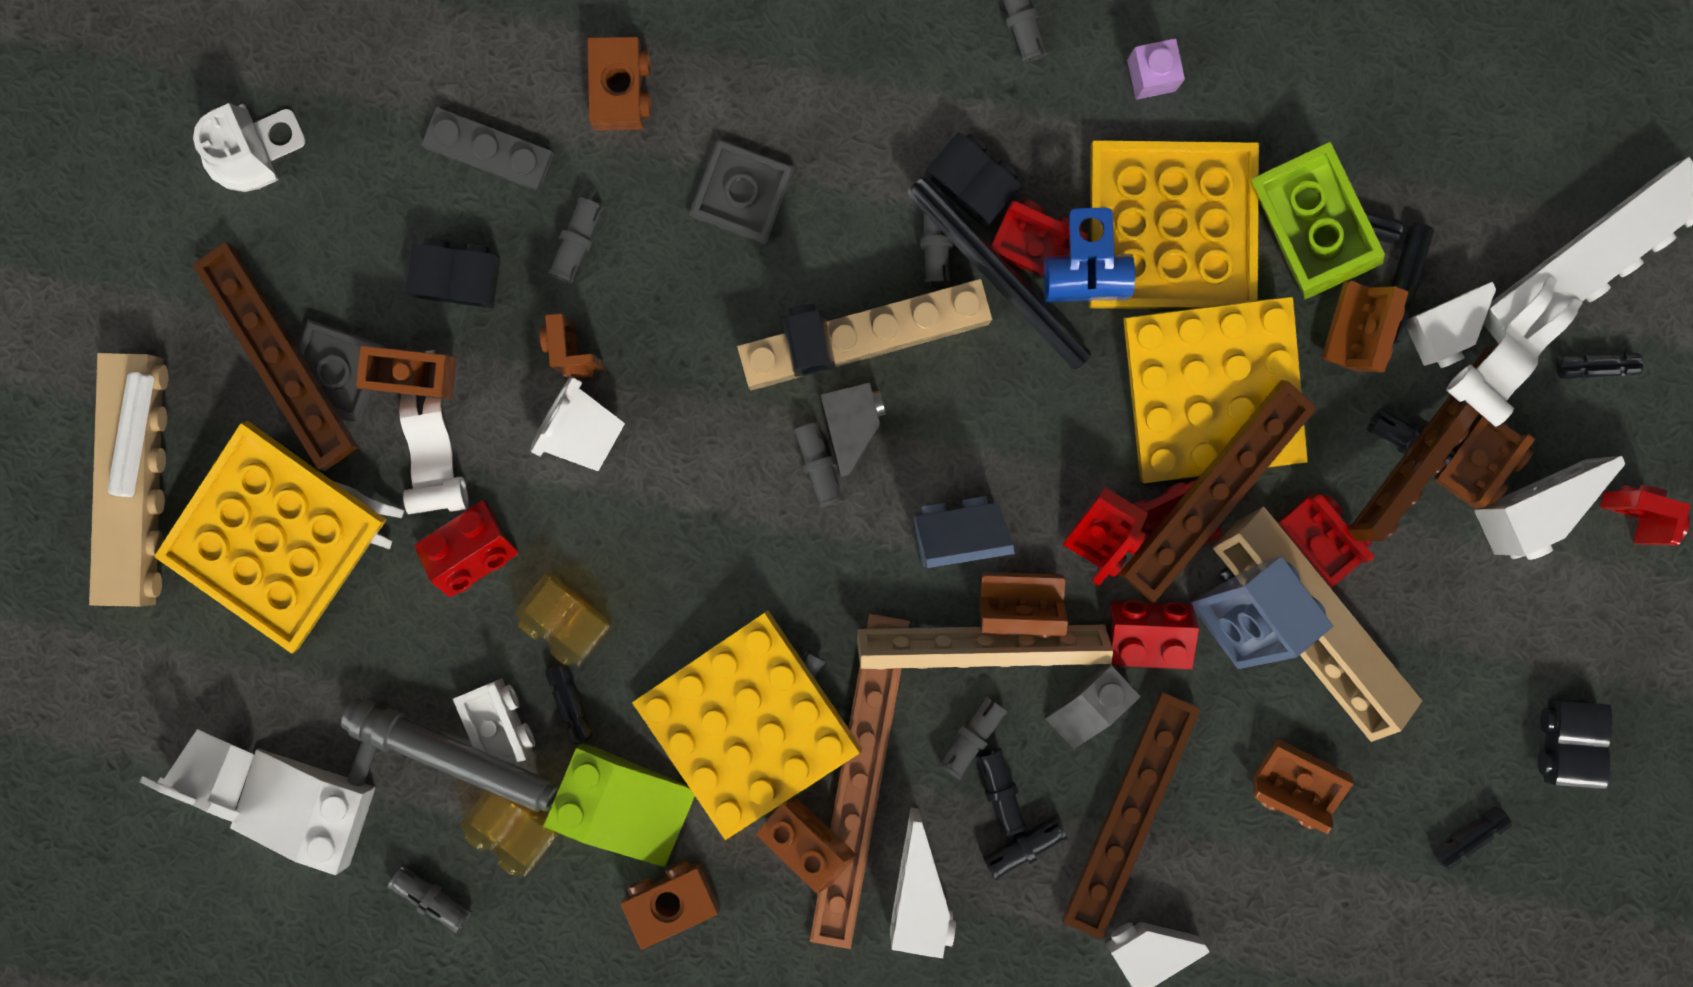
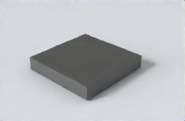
[689,138,795,245]
[298,320,389,425]

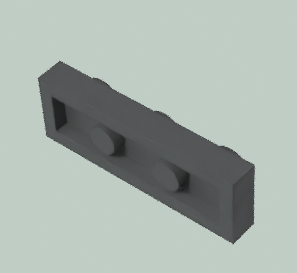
[421,107,554,192]

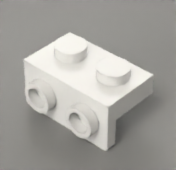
[453,678,535,764]

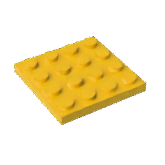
[1089,141,1259,309]
[1123,297,1308,483]
[154,421,387,654]
[632,610,863,840]

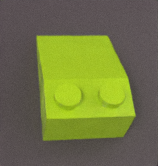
[1251,142,1385,300]
[543,742,695,867]

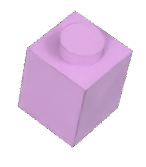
[1127,38,1185,100]

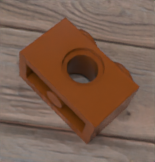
[588,37,651,130]
[356,346,457,399]
[756,798,857,893]
[620,860,721,950]

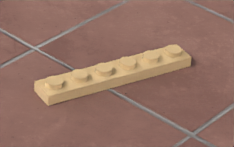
[857,625,1113,670]

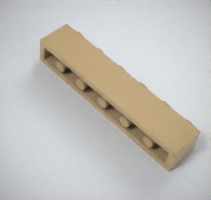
[737,279,992,391]
[89,353,169,607]
[1212,506,1422,742]

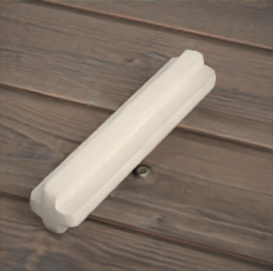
[107,372,154,497]

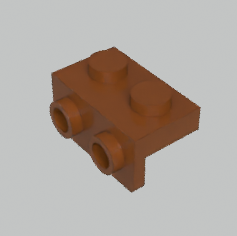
[1322,281,1409,372]
[540,314,604,380]
[1434,415,1535,509]
[979,572,1068,638]
[1253,738,1354,834]

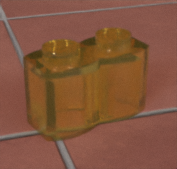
[514,573,614,666]
[459,791,560,877]

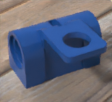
[1043,207,1135,302]

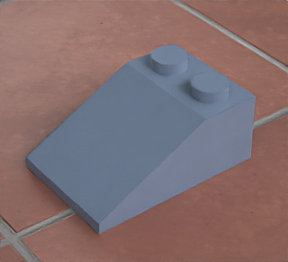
[914,496,1015,568]
[1189,556,1334,669]

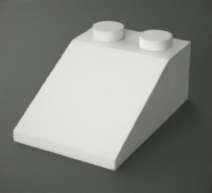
[1474,456,1625,560]
[230,748,376,875]
[890,808,956,959]

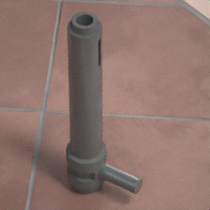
[341,698,557,812]

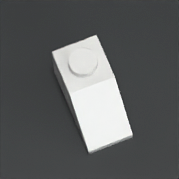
[1406,282,1496,368]
[1105,922,1209,987]

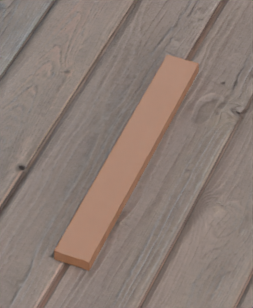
[810,613,910,949]

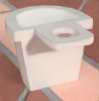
[193,103,306,192]
[530,377,625,471]
[139,729,254,823]

